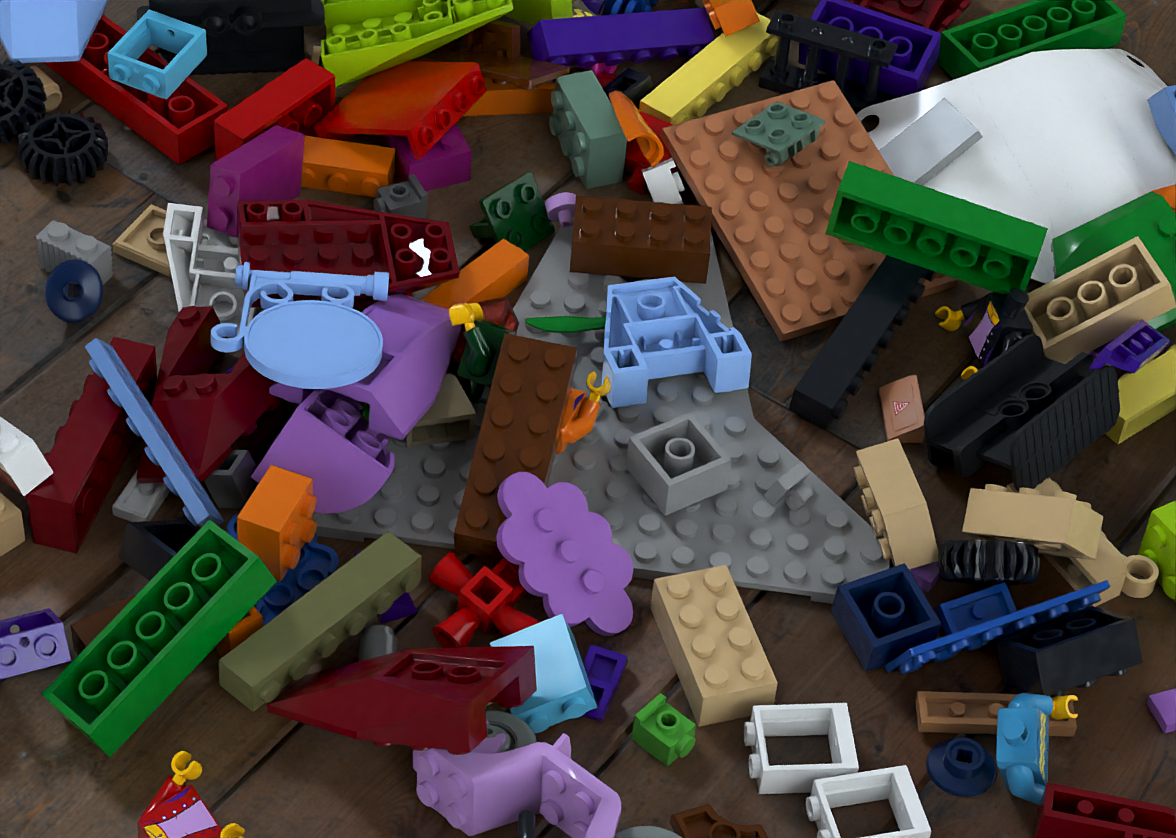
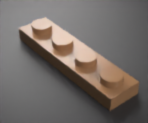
[915,691,1077,737]

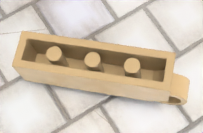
[1007,477,1159,607]

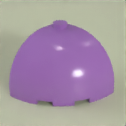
[251,389,395,514]

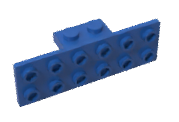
[884,580,1110,675]

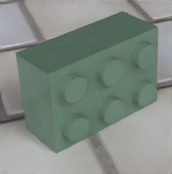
[549,70,627,189]

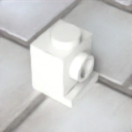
[641,158,685,205]

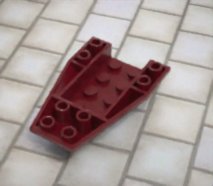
[237,200,460,308]

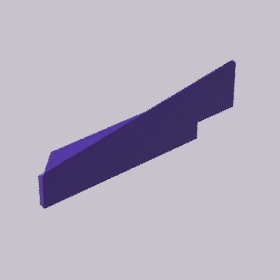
[1089,319,1171,373]

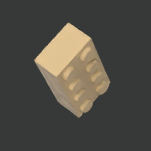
[1024,236,1176,364]
[650,565,778,727]

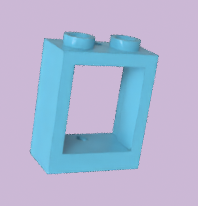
[107,9,207,100]

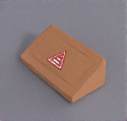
[878,375,925,443]

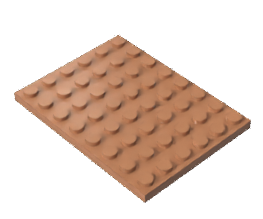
[660,80,959,342]

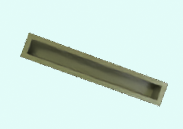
[219,531,422,712]

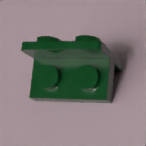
[469,172,555,251]

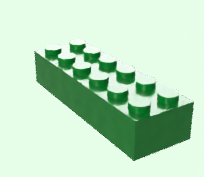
[936,0,1127,79]
[825,161,1048,294]
[41,520,277,757]

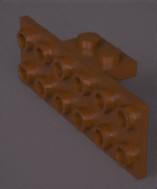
[410,20,570,90]

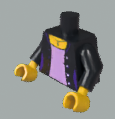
[935,288,1033,380]

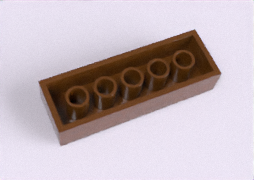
[454,333,577,560]

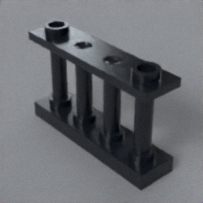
[758,10,898,122]

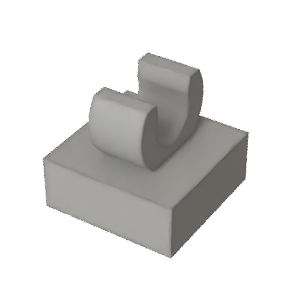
[763,461,813,512]

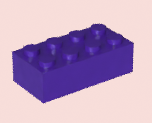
[798,0,941,97]

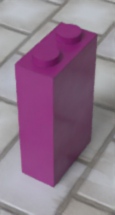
[207,125,305,237]

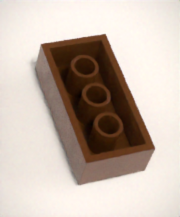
[569,195,712,284]

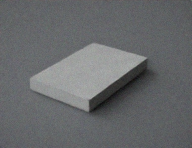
[879,98,983,186]

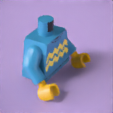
[996,693,1078,805]

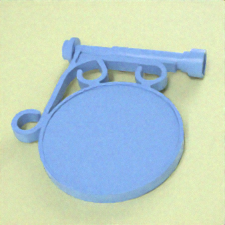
[210,262,389,389]

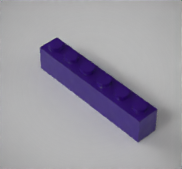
[527,8,715,69]

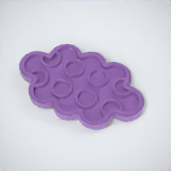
[496,472,634,636]

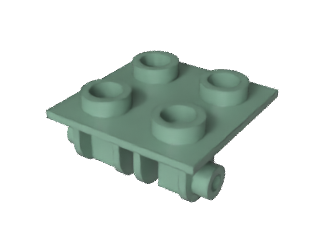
[732,102,825,167]

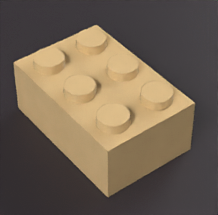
[853,438,939,570]
[962,484,1103,560]

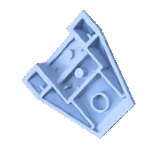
[0,0,109,64]

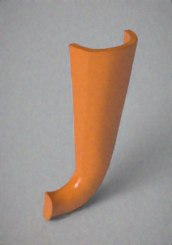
[609,91,664,168]

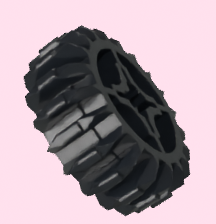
[0,58,47,145]
[17,110,109,186]
[937,539,1040,585]

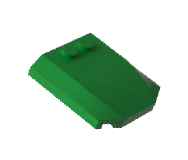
[1051,191,1176,332]

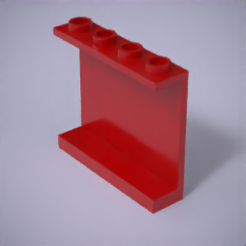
[314,61,487,159]

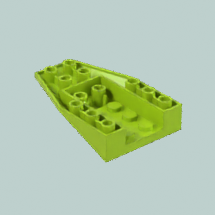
[321,0,513,88]

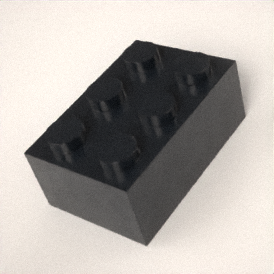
[995,606,1143,698]

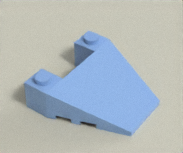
[602,276,752,408]

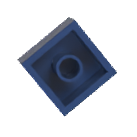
[831,563,941,672]

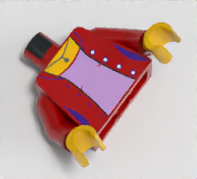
[137,751,245,838]

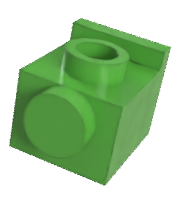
[632,693,696,767]

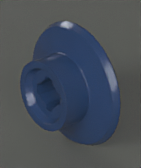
[45,259,103,322]
[926,737,997,797]

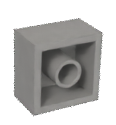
[626,412,732,516]

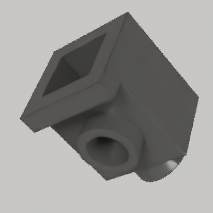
[373,174,428,219]

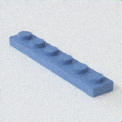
[85,338,224,526]

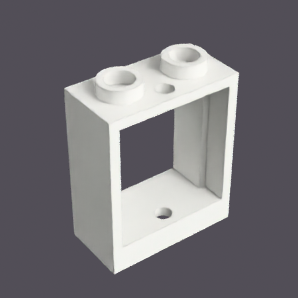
[744,703,859,794]
[806,765,931,838]

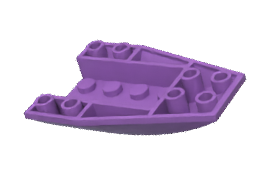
[269,294,464,440]

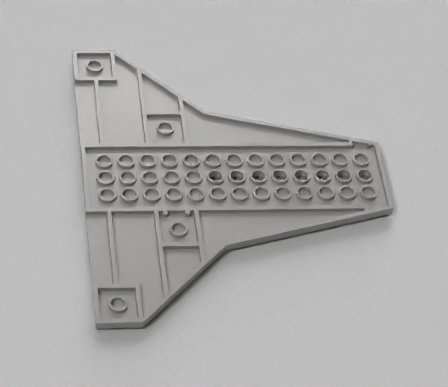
[313,218,890,604]

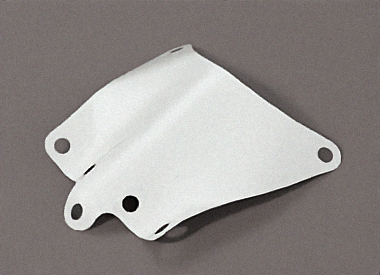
[856,49,1176,284]

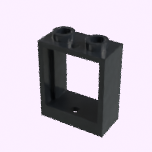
[119,519,201,581]

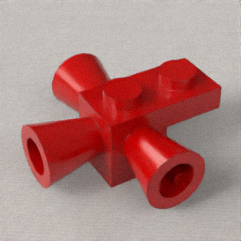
[429,552,541,648]

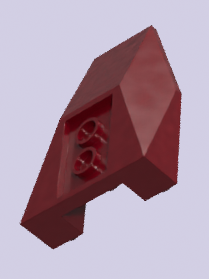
[267,645,537,755]

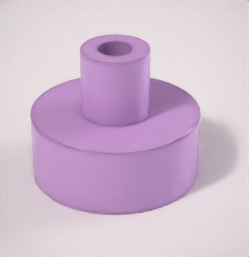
[545,192,576,228]

